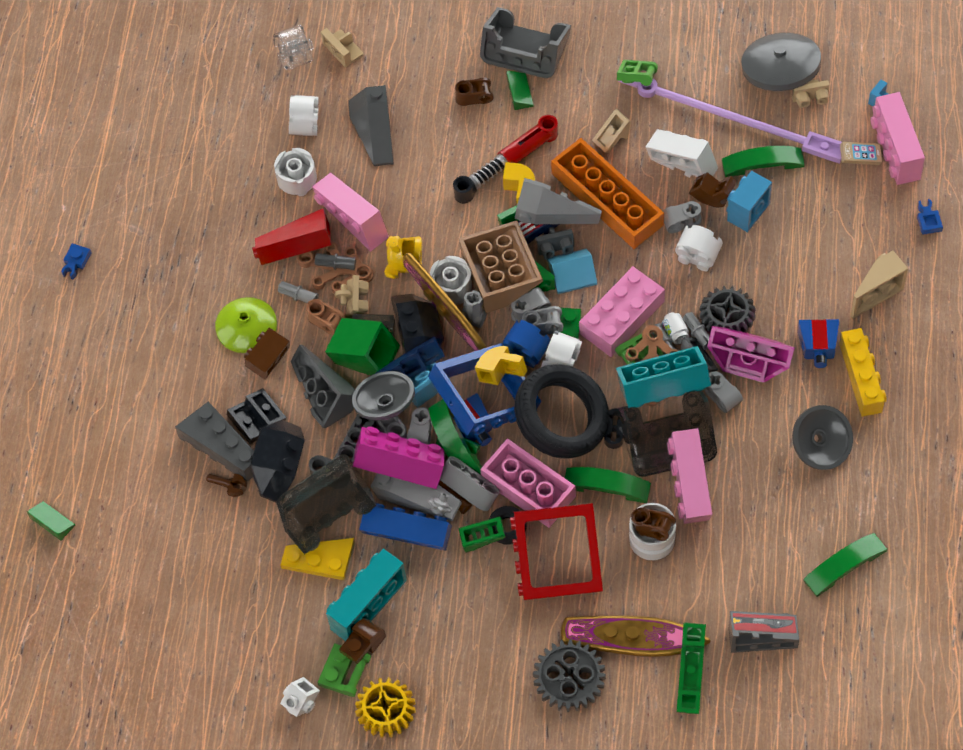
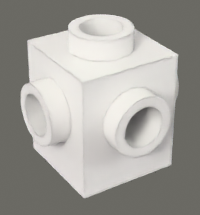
[280,677,320,717]

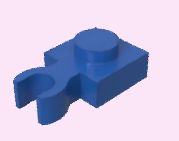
[917,199,943,235]
[61,243,92,280]

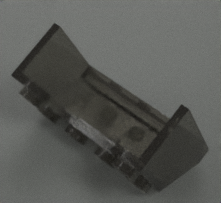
[618,390,717,477]
[277,454,376,555]

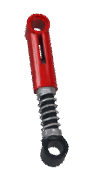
[453,115,558,204]

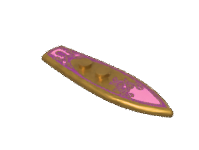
[403,253,487,351]
[561,616,711,657]

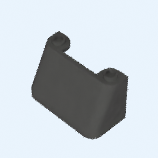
[480,7,571,78]

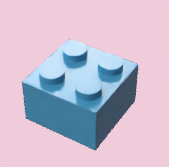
[726,170,772,233]

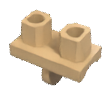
[792,79,830,108]
[335,275,369,317]

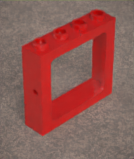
[510,503,603,600]

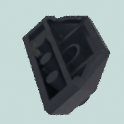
[391,294,444,355]
[250,420,305,504]

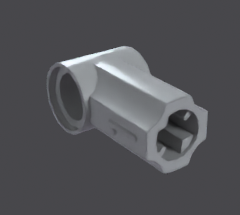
[462,290,487,328]

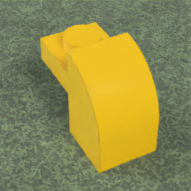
[503,162,535,204]
[475,346,527,385]

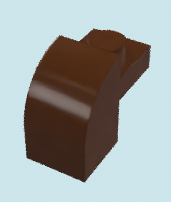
[689,172,737,208]
[339,618,386,664]

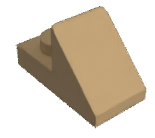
[592,109,631,153]

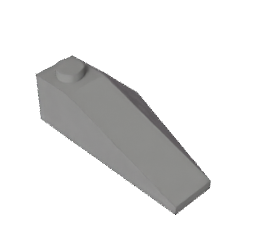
[515,178,602,224]
[371,473,461,521]

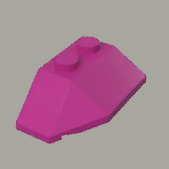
[707,326,795,382]

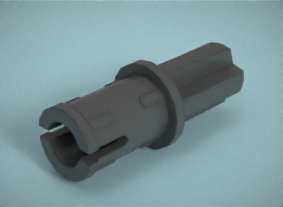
[315,254,356,270]

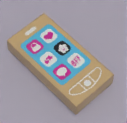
[840,142,882,165]

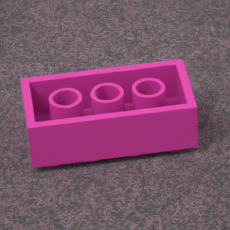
[353,427,444,489]

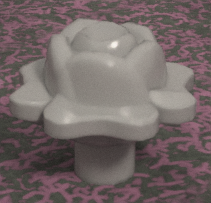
[427,492,453,516]

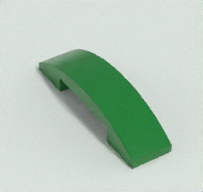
[722,146,805,177]
[428,399,482,475]
[565,467,651,504]
[803,533,888,597]
[677,622,706,714]

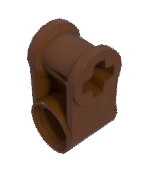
[455,78,494,106]
[631,507,676,541]

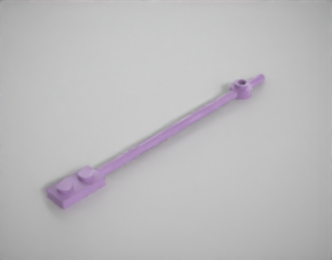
[619,79,842,164]

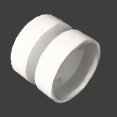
[629,503,676,560]

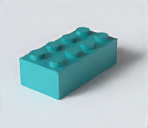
[616,346,712,408]
[326,548,407,641]

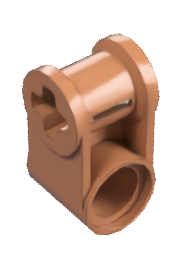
[306,299,347,335]

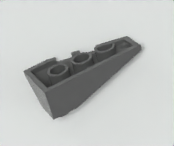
[348,85,394,166]
[291,345,355,428]

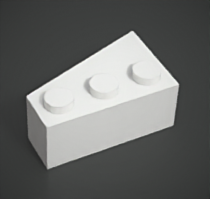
[646,129,718,178]

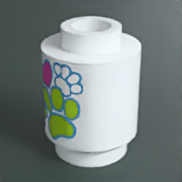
[662,312,689,345]

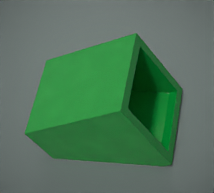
[325,318,400,376]

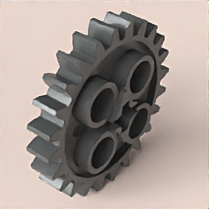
[533,639,606,712]

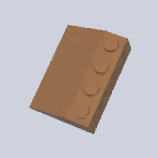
[459,221,543,313]

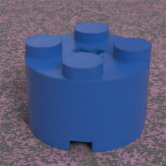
[502,320,551,368]

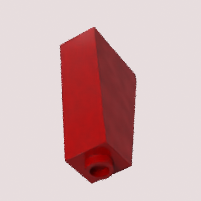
[252,208,332,265]

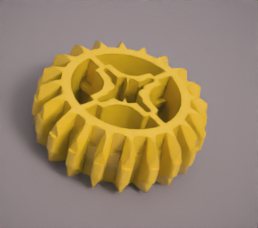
[355,677,416,738]

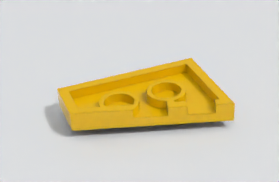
[280,538,355,580]

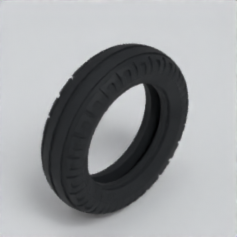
[514,364,609,459]

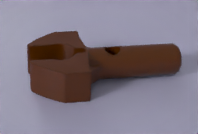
[206,474,247,497]

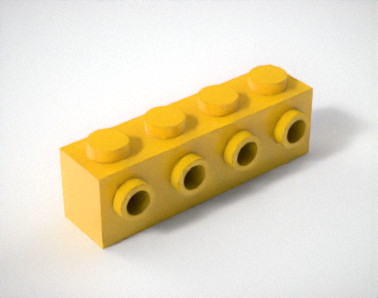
[839,328,887,417]

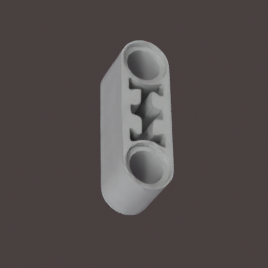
[440,457,500,511]

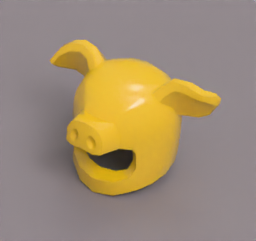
[384,236,422,279]

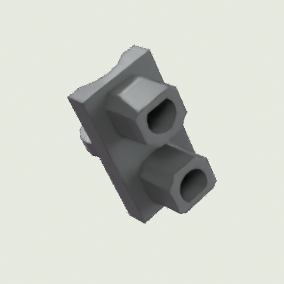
[536,227,574,259]

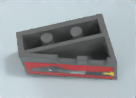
[728,611,799,653]

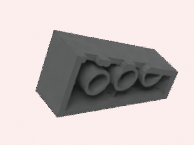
[175,401,254,482]

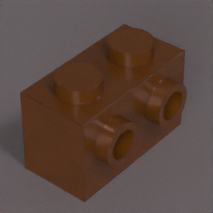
[244,327,290,380]

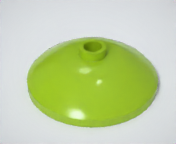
[215,297,277,353]

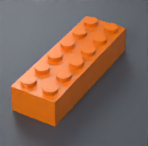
[551,138,664,249]

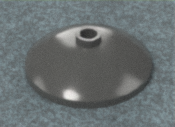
[352,371,415,420]
[792,405,853,470]

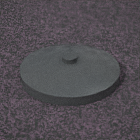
[741,33,821,91]

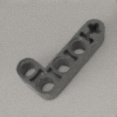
[309,414,377,489]

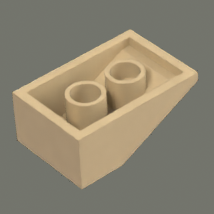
[850,251,908,319]

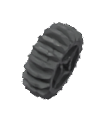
[699,286,756,333]

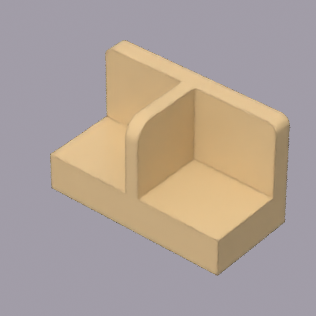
[321,28,363,68]

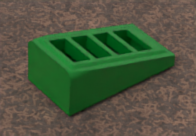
[458,517,506,553]

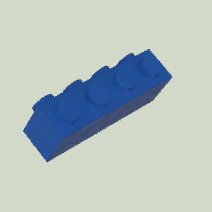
[359,503,452,551]

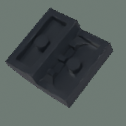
[226,388,287,444]

